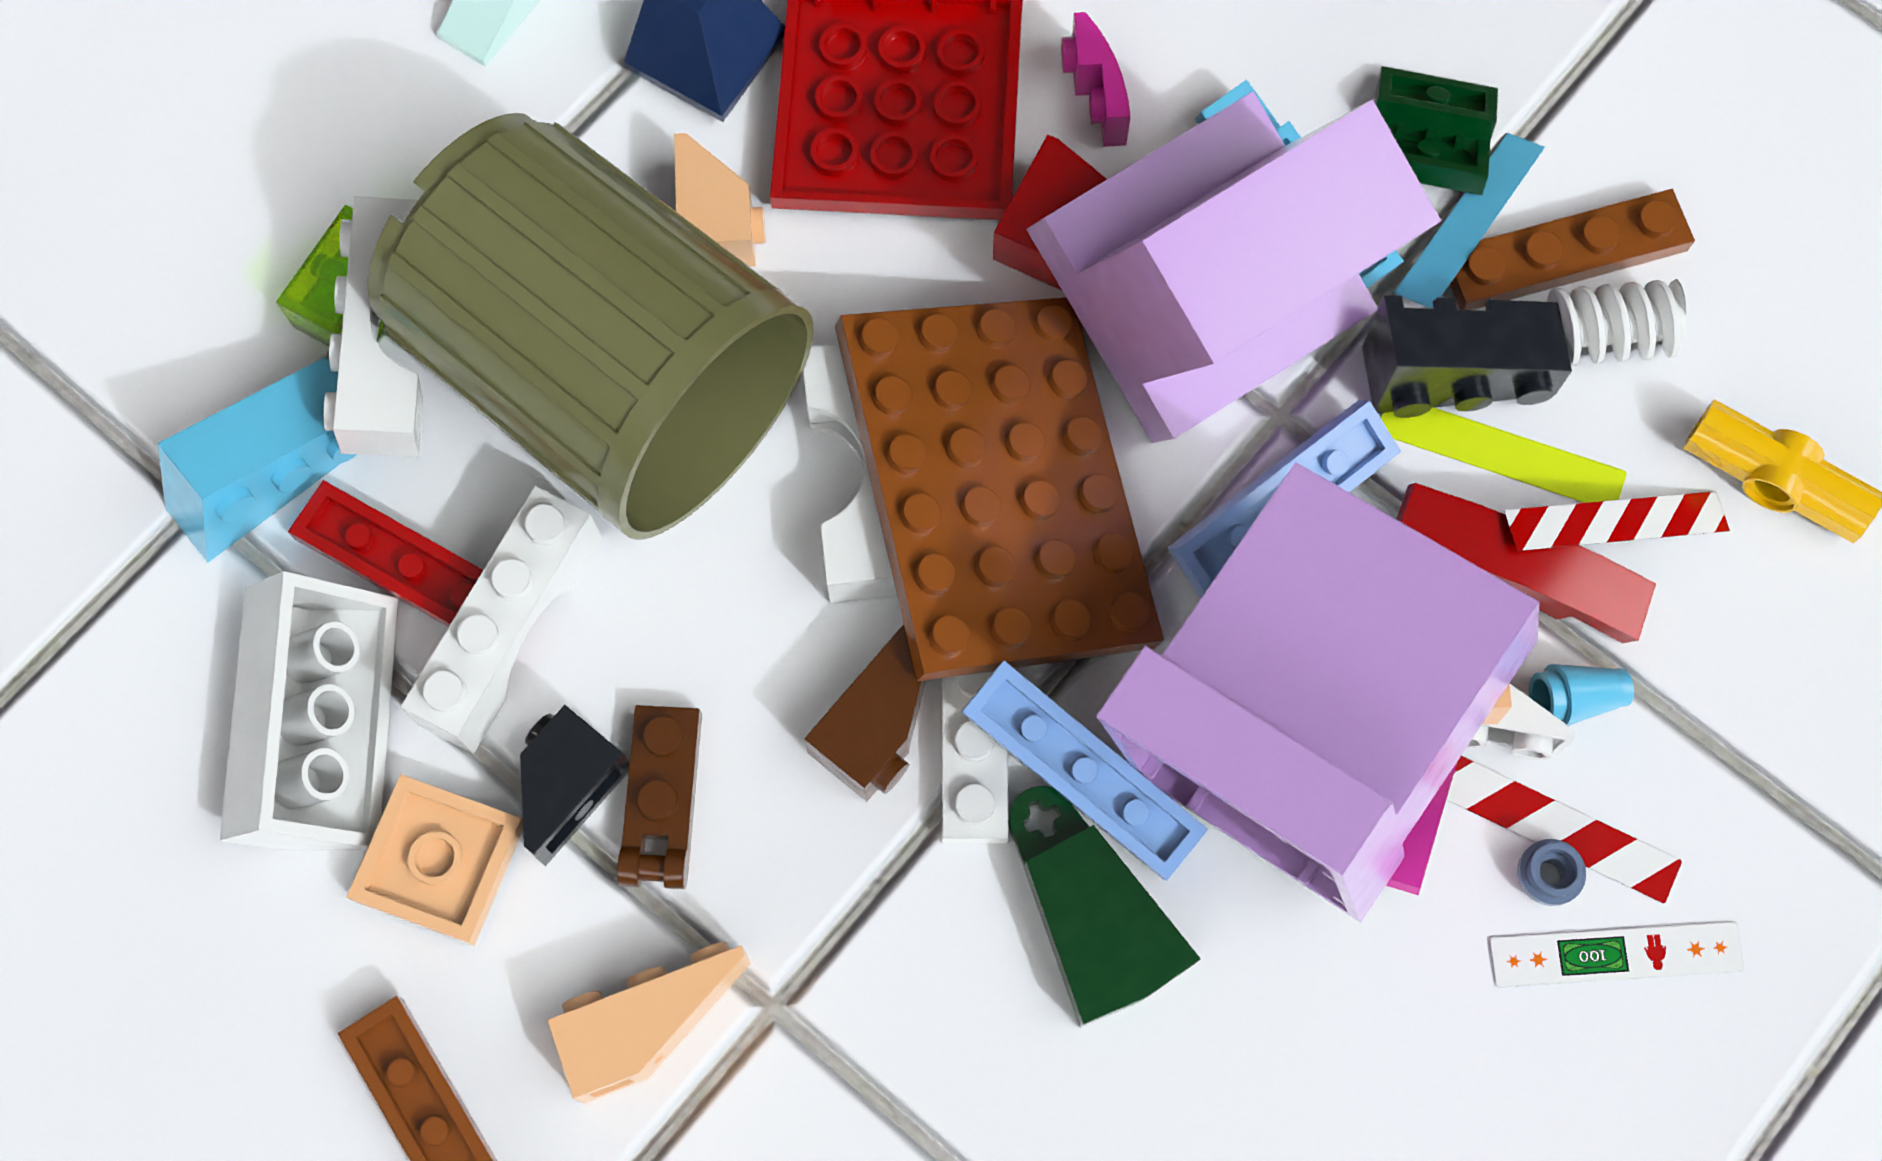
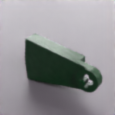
[1008,786,1201,1028]

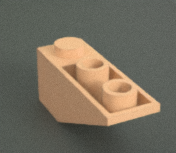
[547,942,751,1104]

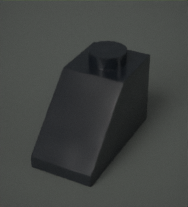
[520,704,629,867]

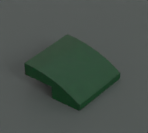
[1374,66,1498,195]

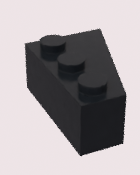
[1362,295,1572,418]

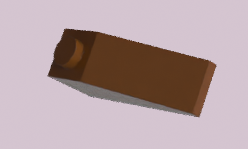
[804,624,926,802]

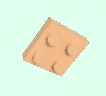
[347,774,523,946]

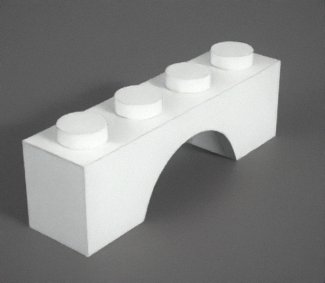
[324,196,423,457]
[803,343,897,604]
[400,486,602,754]

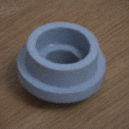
[1517,839,1586,906]

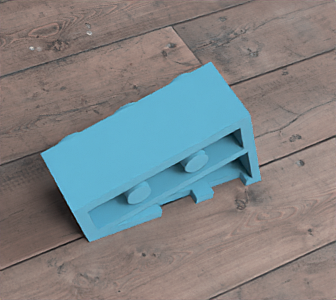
[158,357,357,563]

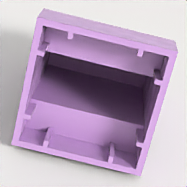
[1026,91,1441,443]
[1096,462,1539,923]

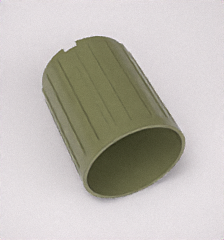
[368,113,814,540]

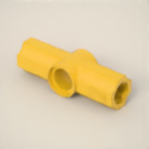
[1683,399,1882,544]

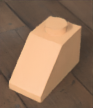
[674,133,766,267]

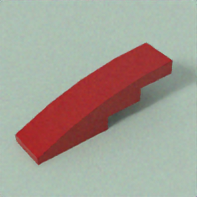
[1396,483,1656,644]

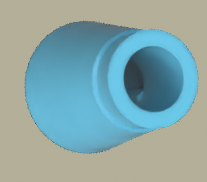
[1529,664,1634,726]

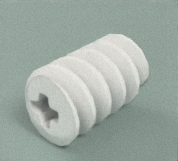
[1546,279,1687,366]

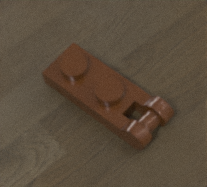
[617,705,702,889]

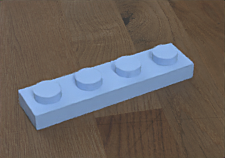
[1168,400,1401,598]
[961,661,1208,881]

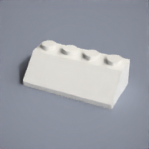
[220,571,399,850]

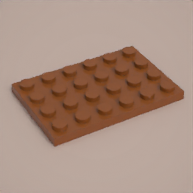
[835,297,1164,682]

